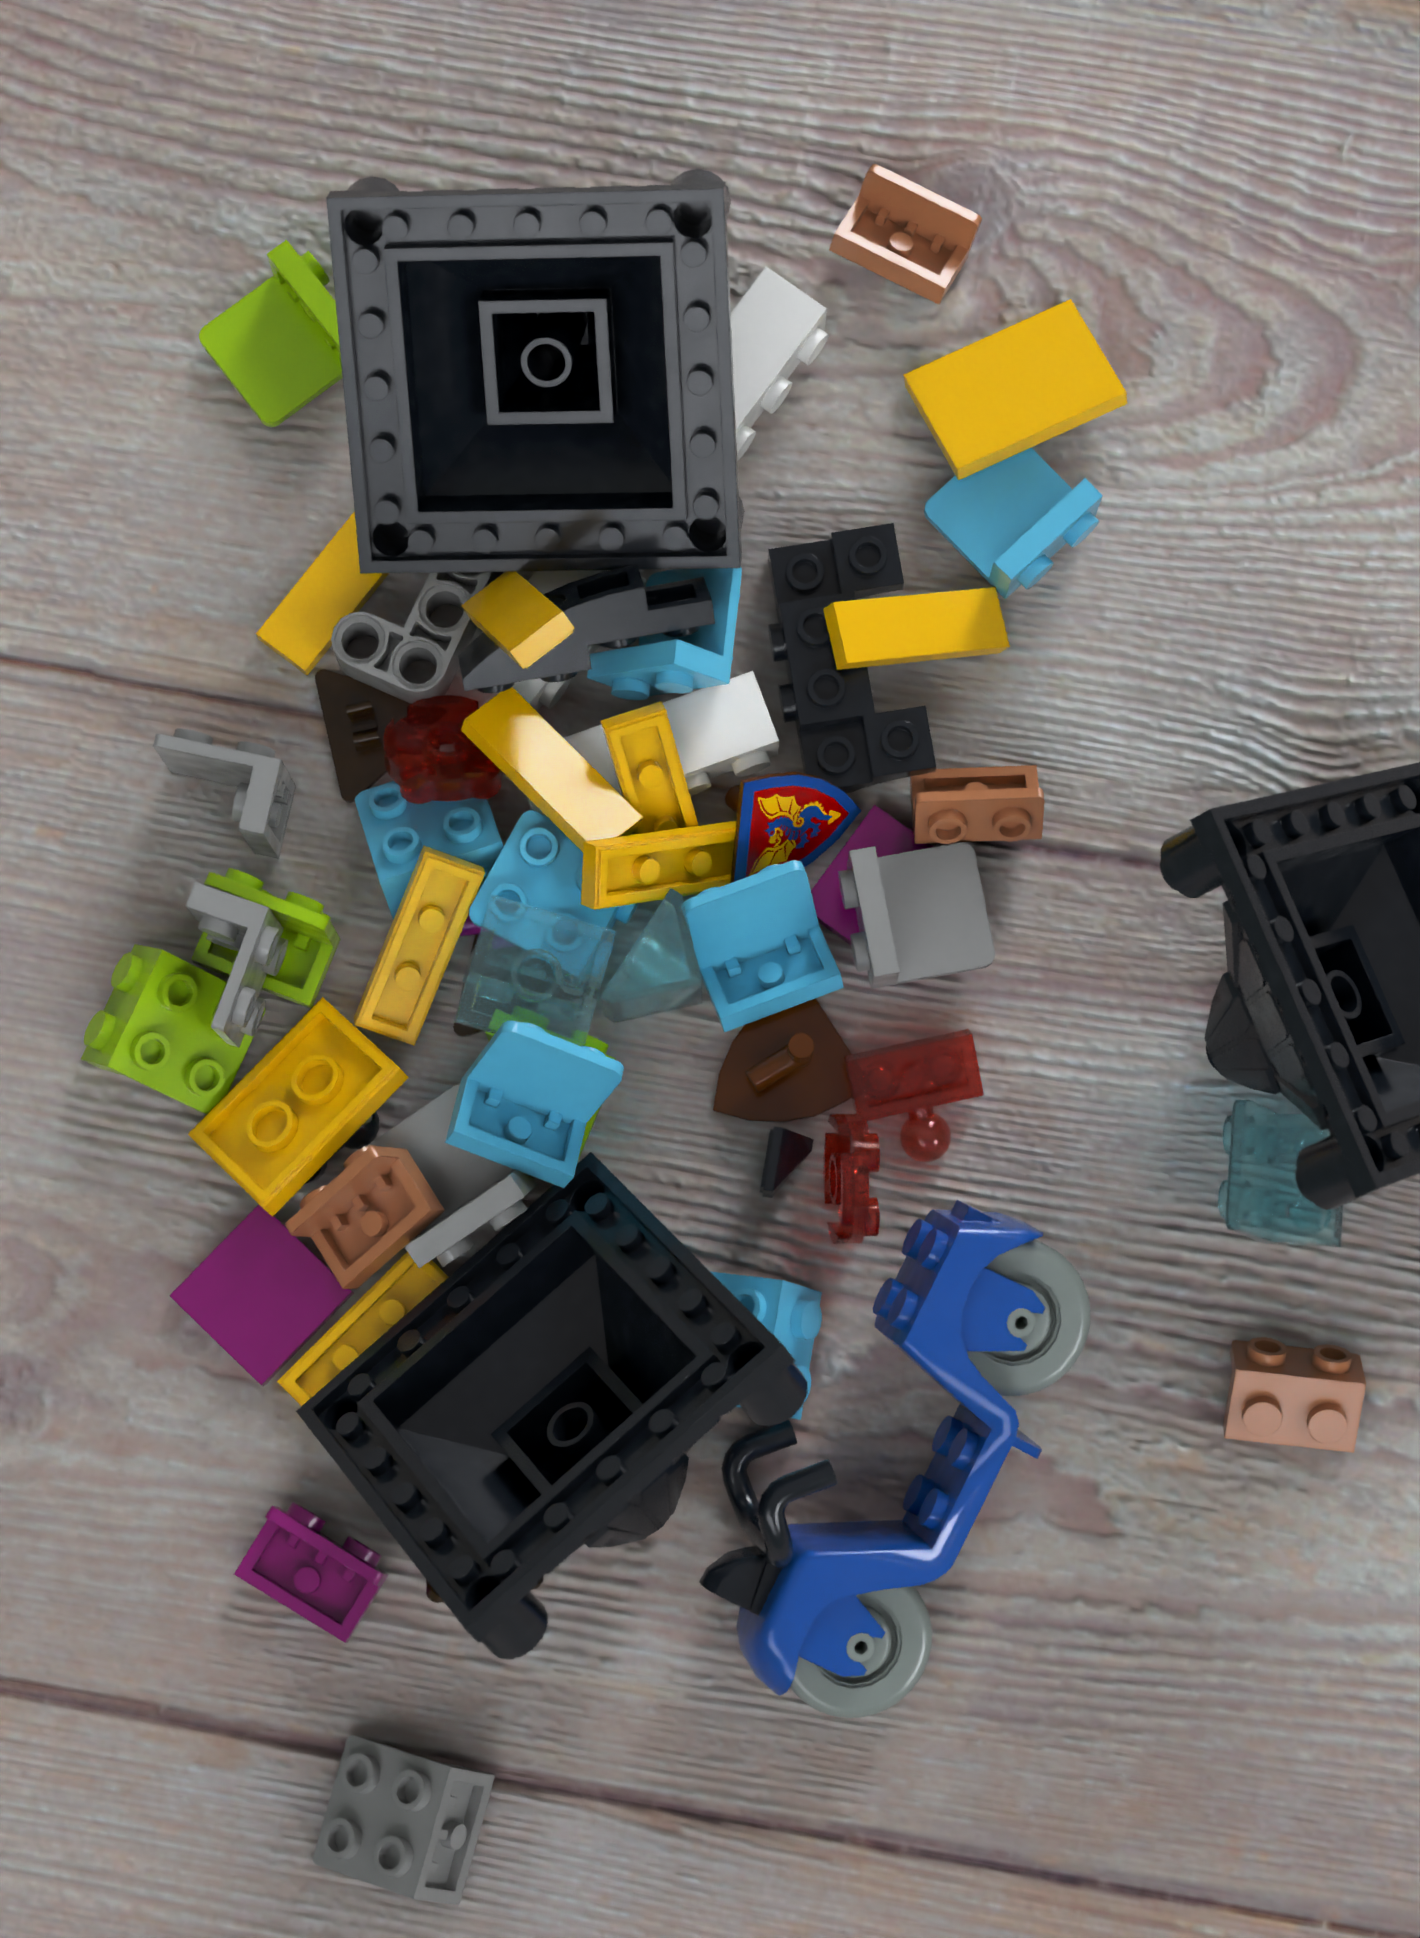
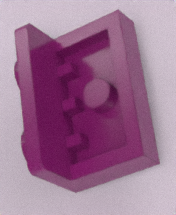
[234,1502,389,1643]

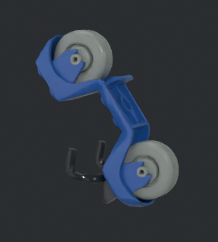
[699,1200,1091,1718]

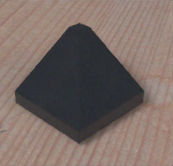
[760,1126,814,1198]

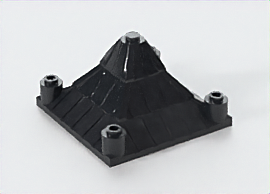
[326,169,745,573]
[1160,762,1420,1210]
[296,1152,807,1660]

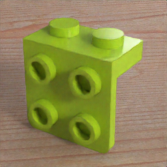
[199,239,342,427]
[191,868,341,1009]
[81,944,265,1114]

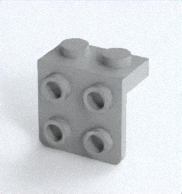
[838,842,995,989]
[367,1084,537,1268]

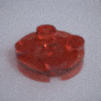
[383,695,505,804]
[823,1114,880,1244]

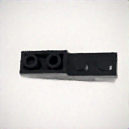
[458,564,715,693]

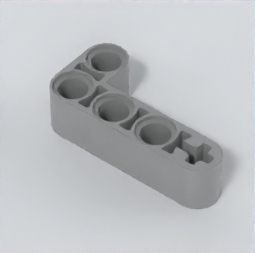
[331,571,503,706]

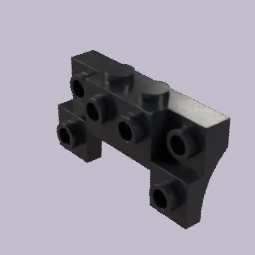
[768,523,936,794]

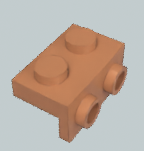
[829,164,982,304]
[910,765,1045,844]
[285,1145,445,1289]
[1223,1337,1366,1453]

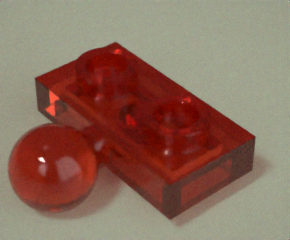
[844,1029,984,1162]

